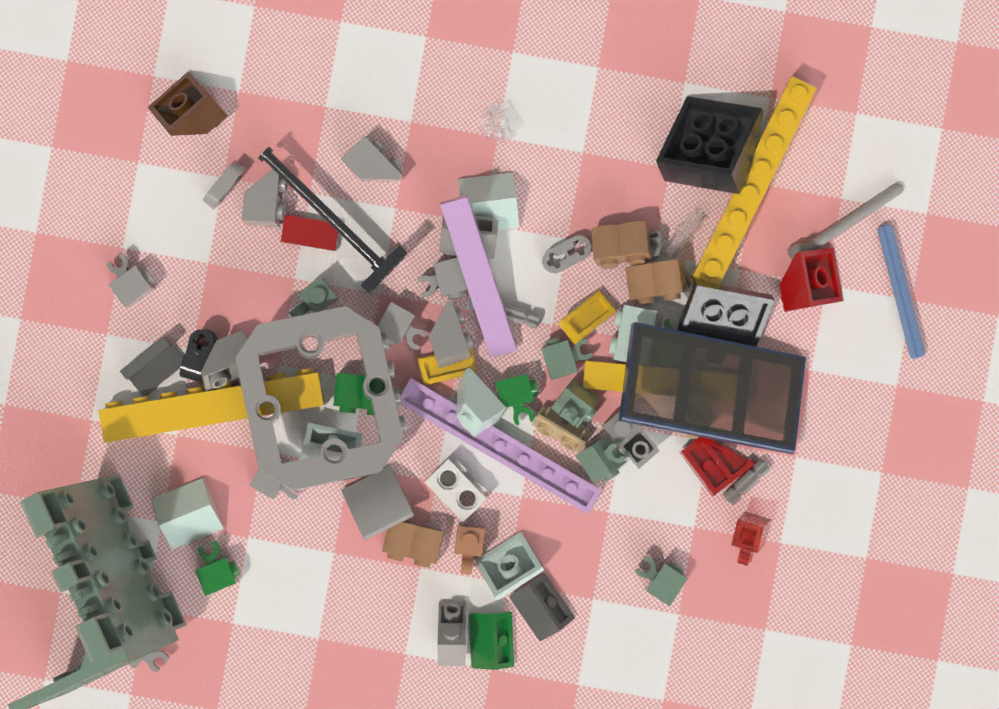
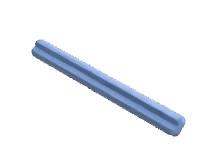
[877,224,925,359]

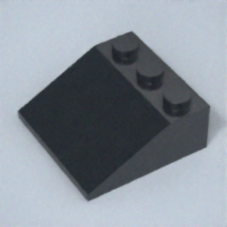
[656,96,763,194]

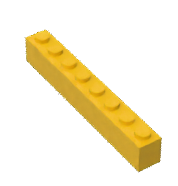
[691,76,817,285]
[98,368,325,443]

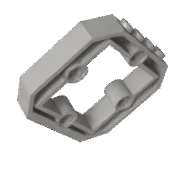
[235,306,407,492]

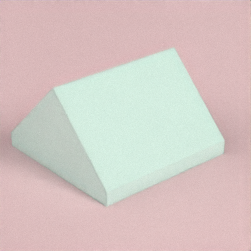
[458,173,519,230]
[152,478,224,550]
[474,532,544,600]

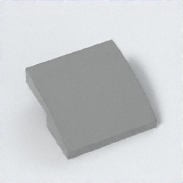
[341,465,414,540]

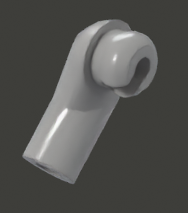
[645,230,665,262]

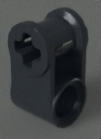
[179,329,218,383]

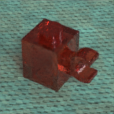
[731,511,771,566]

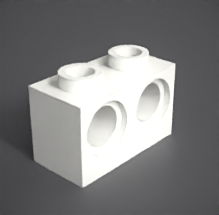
[425,459,487,522]

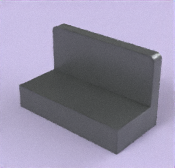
[120,337,183,396]
[510,573,575,641]

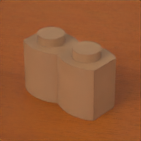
[591,221,652,269]
[625,259,688,305]
[382,521,444,568]

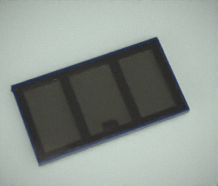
[619,322,806,455]

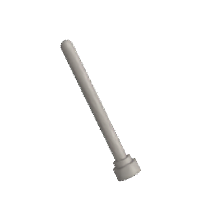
[787,184,904,260]

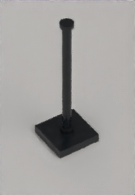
[258,146,408,294]

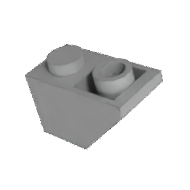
[340,136,404,182]
[242,169,288,227]
[429,300,473,368]
[201,330,247,391]
[601,410,660,469]
[437,601,466,666]

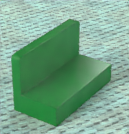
[469,611,514,670]

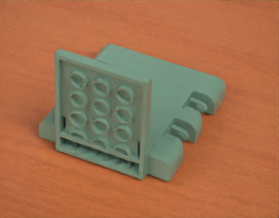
[8,474,187,709]

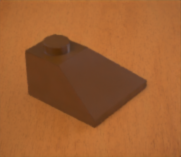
[147,71,228,136]

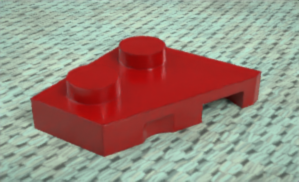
[679,437,755,496]

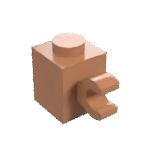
[454,524,485,575]

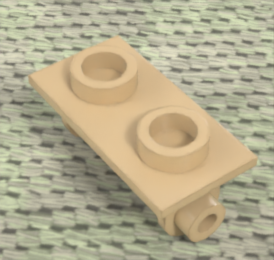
[532,405,591,453]

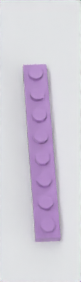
[400,378,602,514]

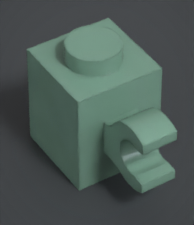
[289,277,339,317]
[541,337,593,380]
[551,379,599,428]
[575,434,631,483]
[635,556,688,606]

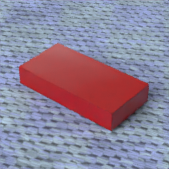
[280,215,339,251]

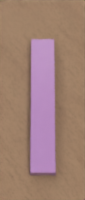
[440,195,517,358]

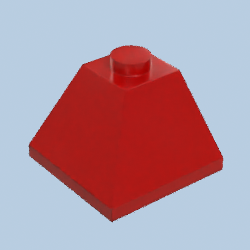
[779,247,844,312]

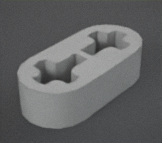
[203,160,246,210]
[542,235,591,274]

